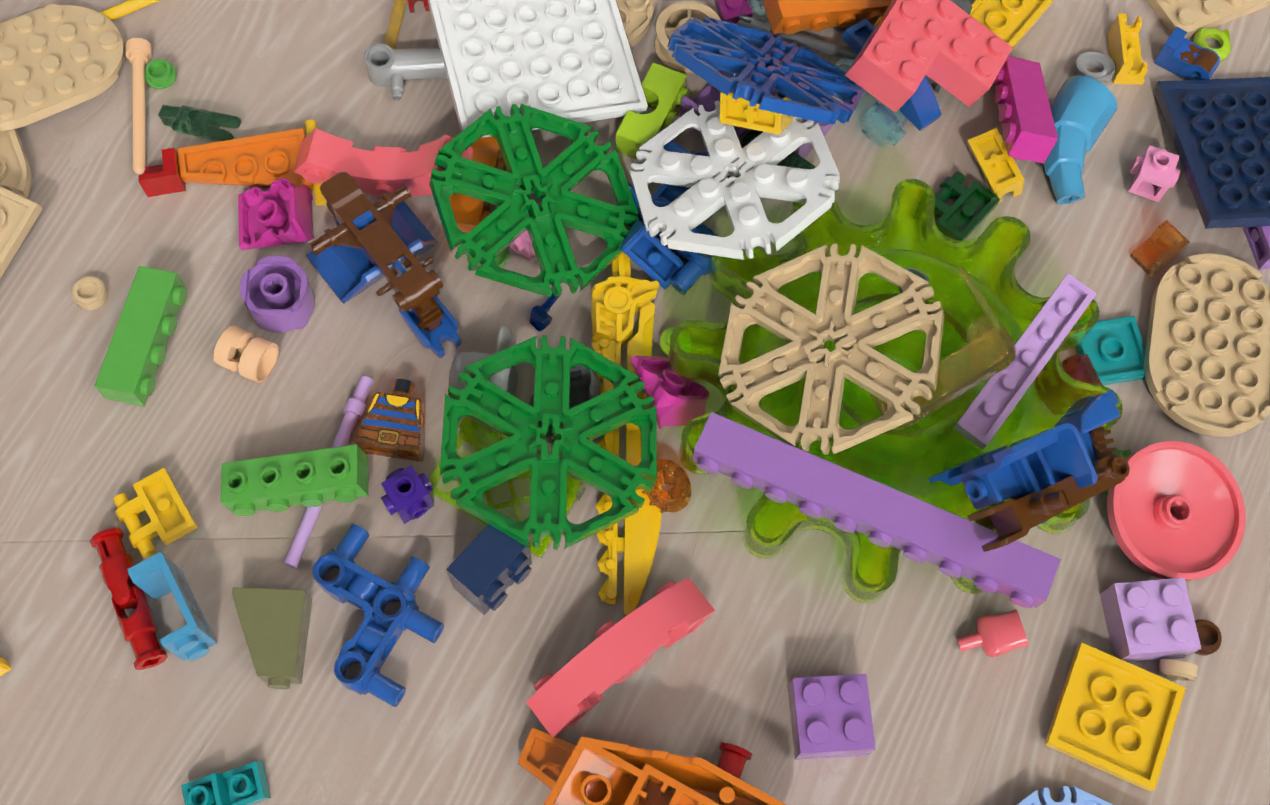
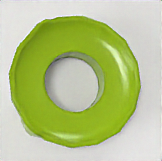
[1192,27,1232,62]

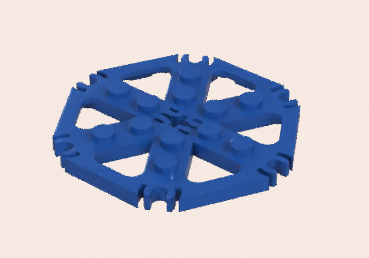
[667,18,864,124]

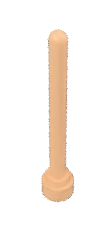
[126,38,151,175]

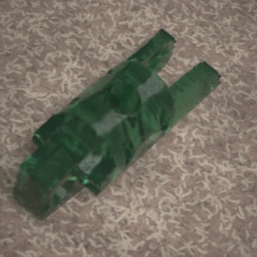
[158,105,242,141]

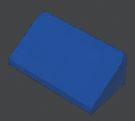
[620,220,685,289]

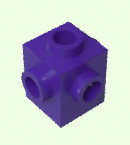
[381,465,434,524]

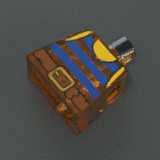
[354,379,426,462]

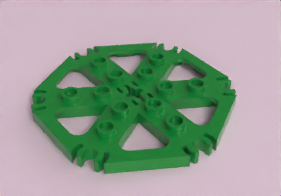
[429,104,638,297]
[440,335,657,550]

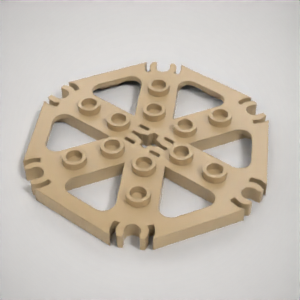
[718,244,944,455]

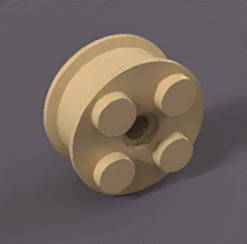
[655,1,721,74]

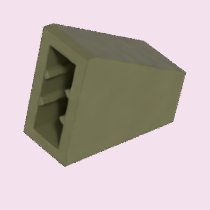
[232,587,312,689]

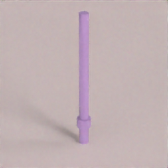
[283,376,373,568]

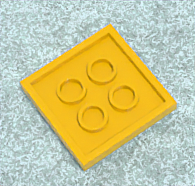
[1044,643,1186,792]

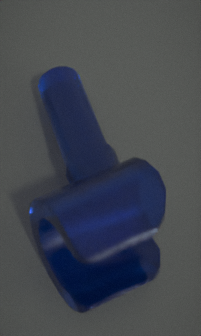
[530,293,561,331]

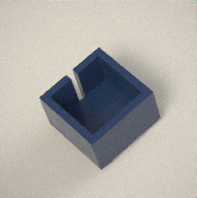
[446,524,532,615]

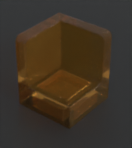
[1130,220,1190,278]

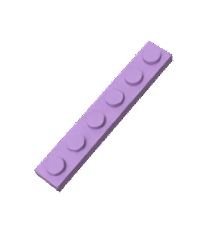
[953,273,1097,450]

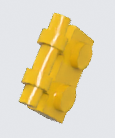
[113,468,198,558]

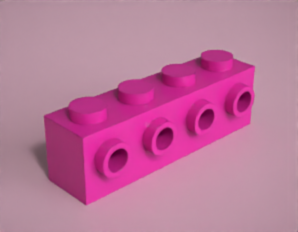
[993,56,1058,164]

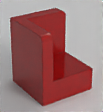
[138,147,186,197]

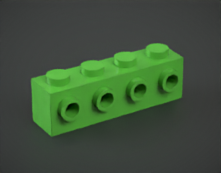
[94,266,187,407]
[220,444,369,516]

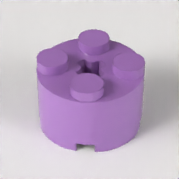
[240,255,315,333]

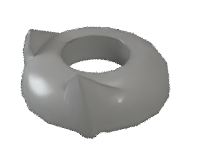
[1075,51,1116,83]

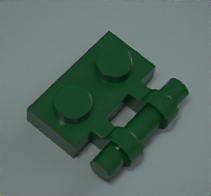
[917,171,1000,246]

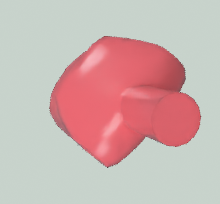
[957,609,1029,657]

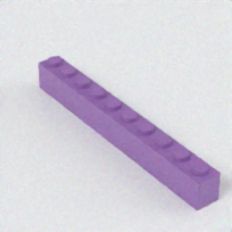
[692,412,1061,608]

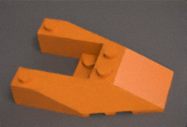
[544,736,786,805]

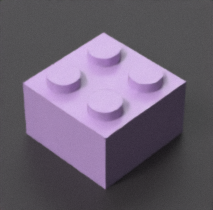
[1100,578,1202,662]

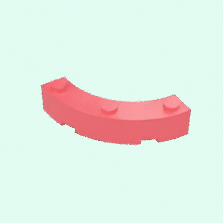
[294,128,473,198]
[526,577,716,738]

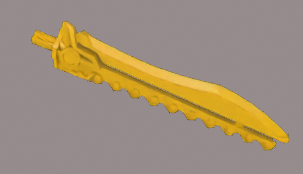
[591,252,663,617]

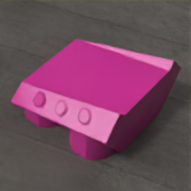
[238,178,315,250]
[630,356,710,429]

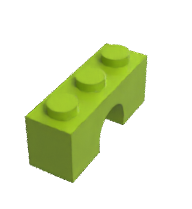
[615,62,690,159]

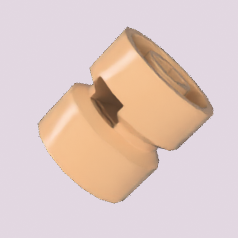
[214,325,279,383]

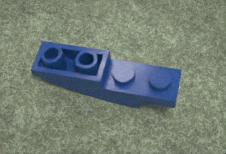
[841,18,942,131]

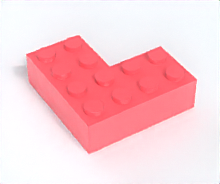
[845,0,1013,113]

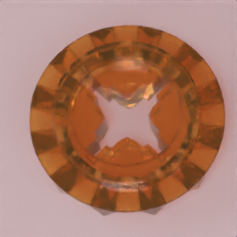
[642,459,691,514]

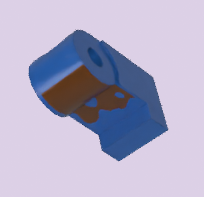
[1154,27,1220,80]

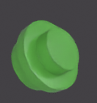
[145,59,177,89]

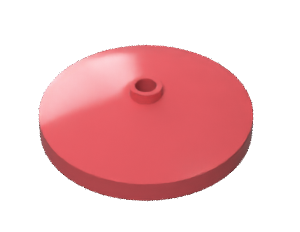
[1107,441,1246,581]

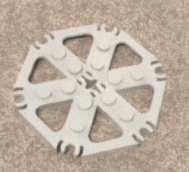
[630,101,840,260]

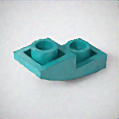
[181,761,271,805]

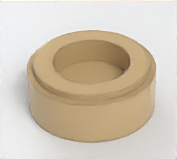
[71,276,108,310]
[1159,659,1198,681]

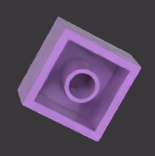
[787,674,876,760]

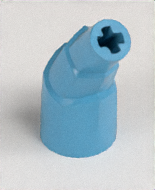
[1044,75,1117,205]

